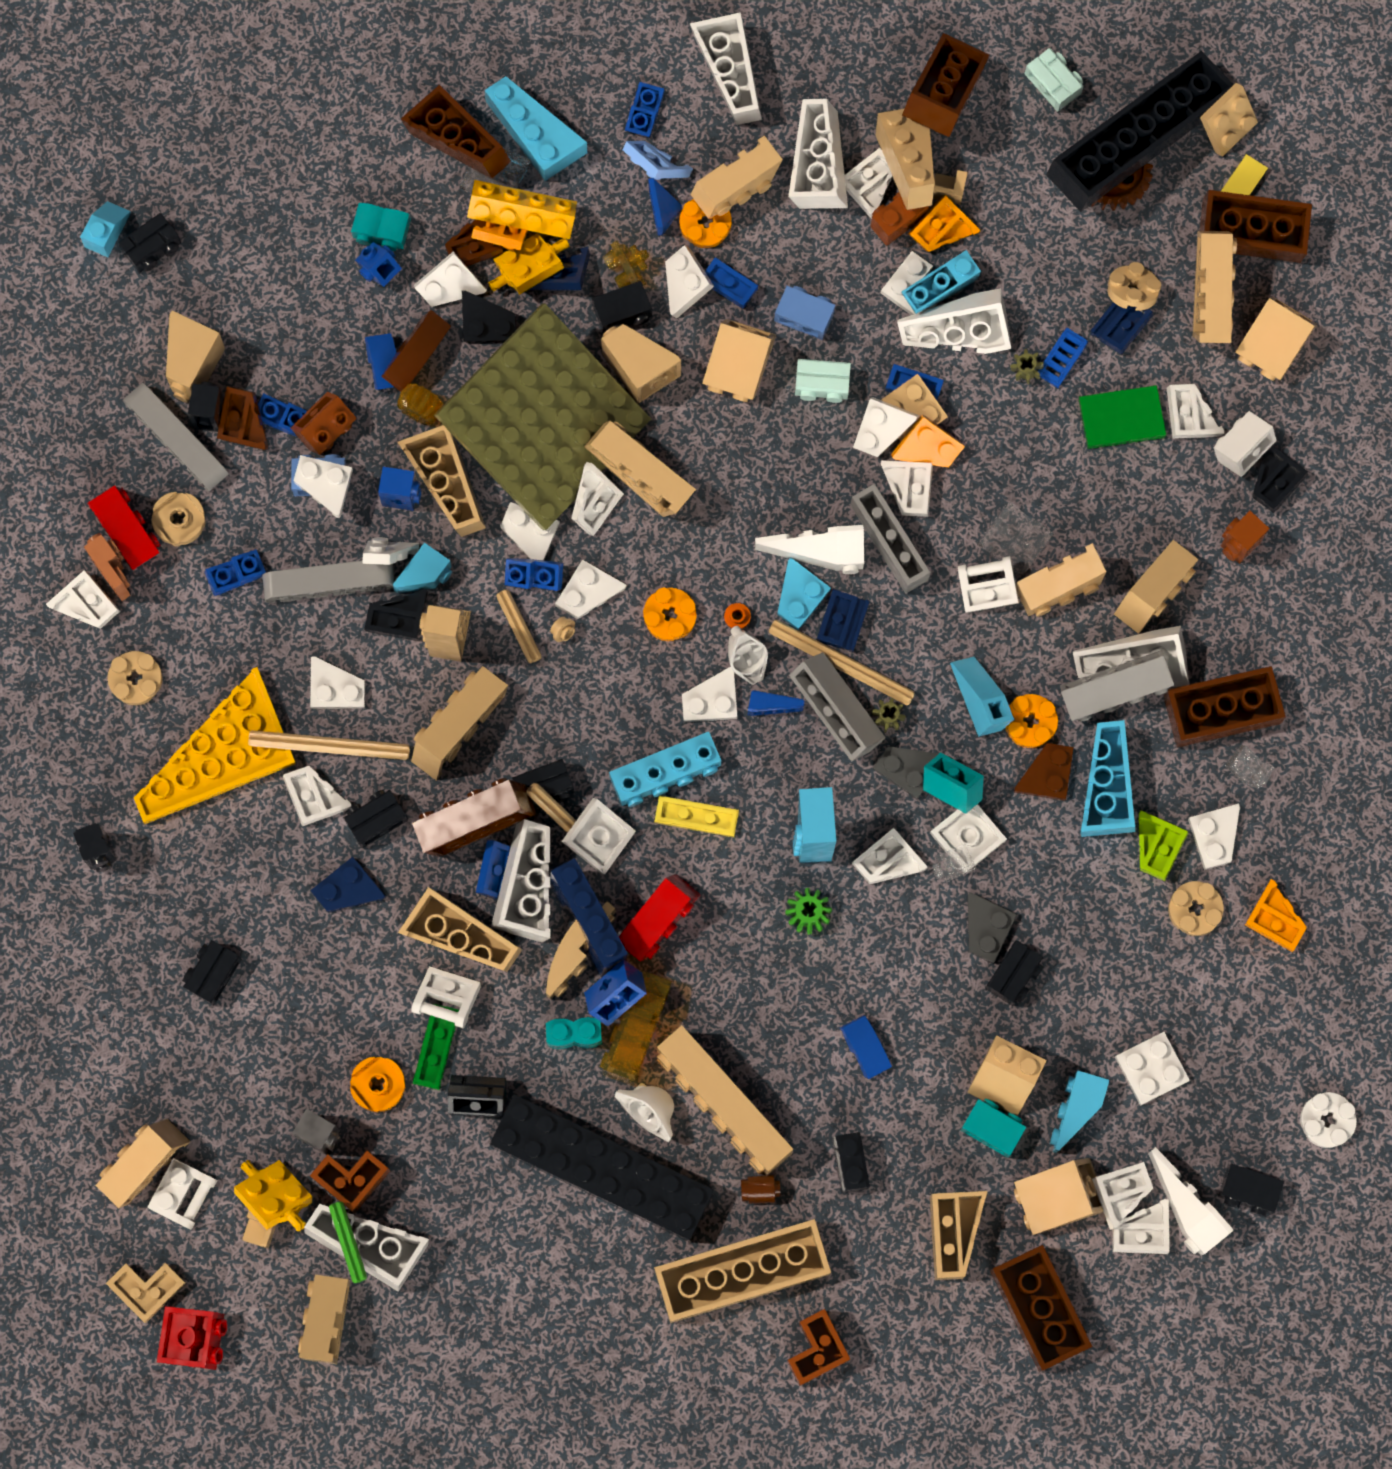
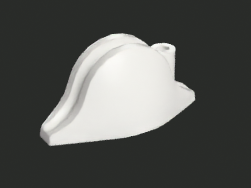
[728,626,768,685]
[615,1083,674,1142]

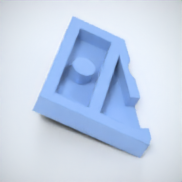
[623,141,693,180]

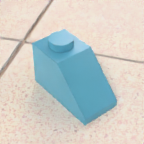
[80,201,131,257]
[393,543,452,594]

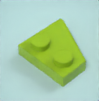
[1139,810,1188,881]

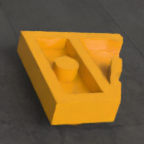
[908,195,980,252]
[472,222,528,251]
[891,415,965,468]
[1245,879,1307,952]

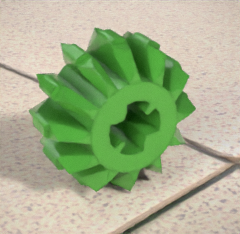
[785,888,832,935]

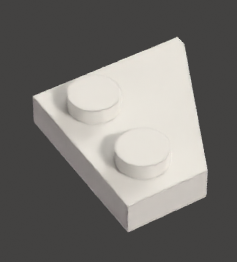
[844,148,893,219]
[665,245,714,318]
[414,251,487,307]
[1167,384,1224,438]
[853,397,920,457]
[294,455,353,518]
[881,460,933,517]
[571,462,623,536]
[500,502,560,560]
[363,537,419,565]
[555,560,627,619]
[46,570,120,629]
[310,657,365,709]
[283,766,352,826]
[1188,804,1240,870]
[1092,1162,1153,1230]
[1112,1199,1170,1254]

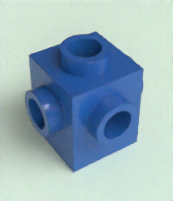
[355,242,402,287]

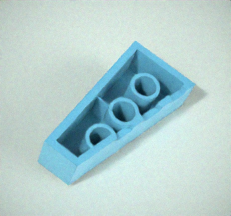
[484,76,588,181]
[1081,720,1135,837]
[793,787,836,863]

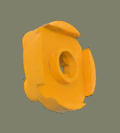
[679,199,732,248]
[643,587,697,642]
[1005,694,1058,748]
[350,1057,405,1113]

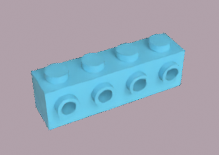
[609,732,721,807]

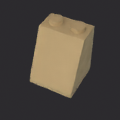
[1235,297,1317,381]
[166,311,225,403]
[702,319,776,402]
[601,324,681,404]
[967,1036,1047,1116]
[1014,1158,1103,1235]

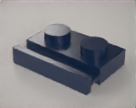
[1090,302,1153,355]
[817,589,870,653]

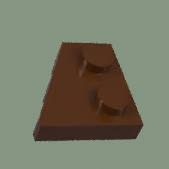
[445,219,503,266]
[217,386,269,450]
[1014,743,1074,801]

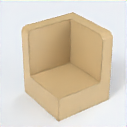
[933,170,968,205]
[243,1210,277,1249]

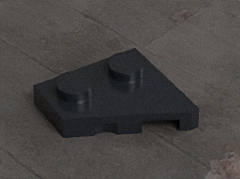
[462,290,516,342]
[1253,445,1308,513]
[364,589,428,641]

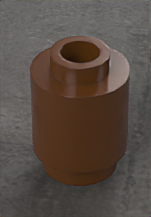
[741,1175,780,1204]

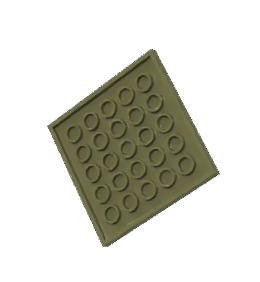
[434,303,651,530]

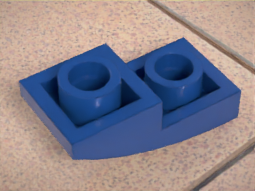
[625,82,665,138]
[365,333,397,390]
[258,393,307,436]
[204,549,266,596]
[505,558,563,591]
[840,1015,892,1079]

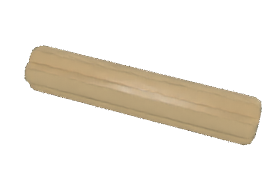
[497,589,541,664]
[526,783,576,833]

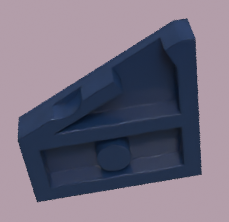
[530,247,590,290]
[310,856,386,913]

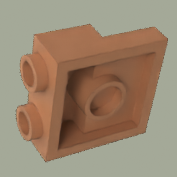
[84,533,131,601]

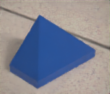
[648,178,682,236]

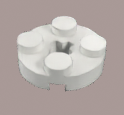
[1300,1092,1356,1148]

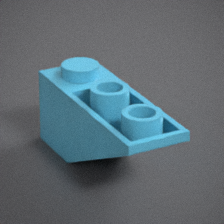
[901,250,981,314]
[950,657,1014,737]
[1050,1071,1109,1153]

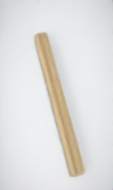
[769,620,915,705]
[248,730,410,760]

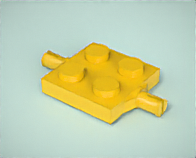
[488,233,570,295]
[234,1160,312,1231]

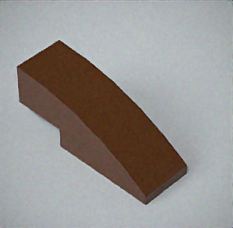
[381,310,451,392]

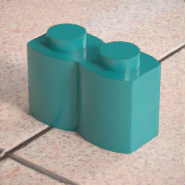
[351,203,411,251]
[546,1017,602,1050]

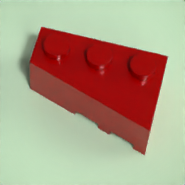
[87,485,160,570]
[618,874,701,962]

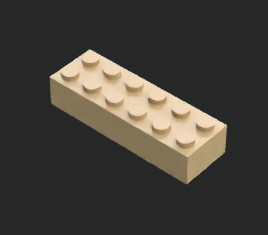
[657,1025,793,1175]
[654,1219,831,1323]

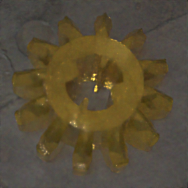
[397,384,443,425]

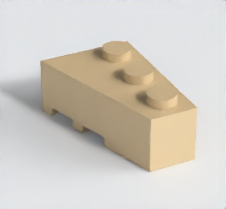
[691,136,783,219]
[1114,540,1199,634]
[1016,543,1106,617]
[96,1119,190,1208]
[930,1191,988,1280]
[298,1275,350,1364]

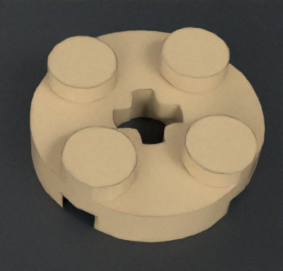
[1107,262,1161,311]
[152,492,206,546]
[108,651,162,705]
[1168,881,1224,936]

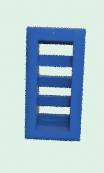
[1038,328,1088,388]
[748,690,804,716]

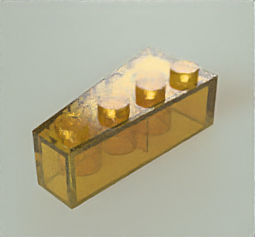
[600,970,672,1087]

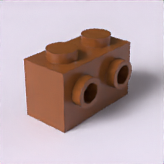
[870,192,929,246]
[290,392,357,455]
[1221,511,1270,564]

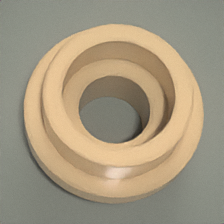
[550,617,575,642]

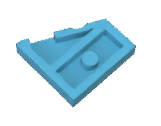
[777,558,831,631]

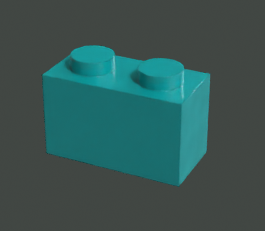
[923,752,984,814]
[960,1099,1026,1158]

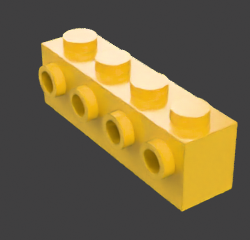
[467,180,577,239]

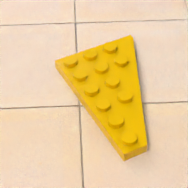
[134,667,296,824]

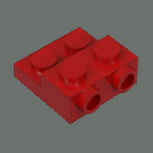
[157,1306,228,1370]

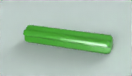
[329,1202,367,1283]

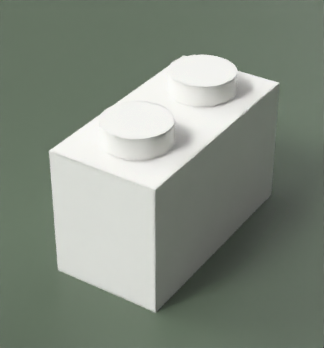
[1214,411,1277,477]

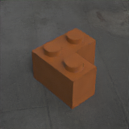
[310,1151,390,1214]
[787,1309,850,1386]

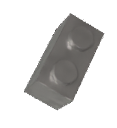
[292,1109,341,1155]

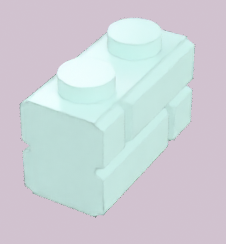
[1025,48,1083,112]
[795,359,851,403]

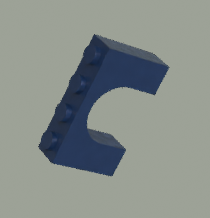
[550,858,628,978]

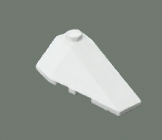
[897,288,1011,354]
[755,525,864,574]
[1073,626,1189,688]
[1148,1147,1233,1256]

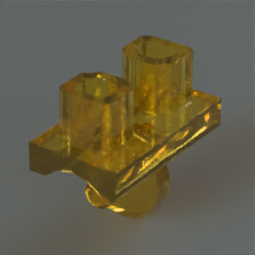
[603,240,650,288]

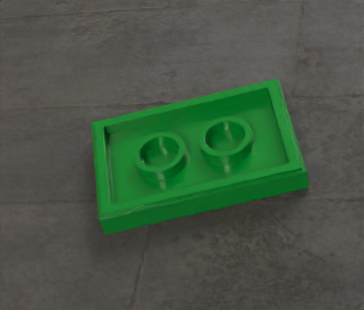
[1078,385,1166,449]

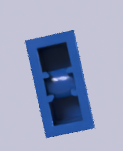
[378,467,422,511]
[584,959,647,1027]

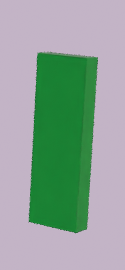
[413,1004,459,1091]

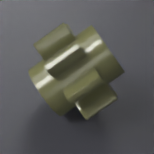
[1010,349,1044,384]
[872,698,906,733]

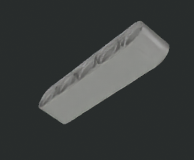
[123,383,229,492]
[262,561,395,603]

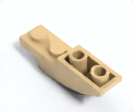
[546,901,616,1000]

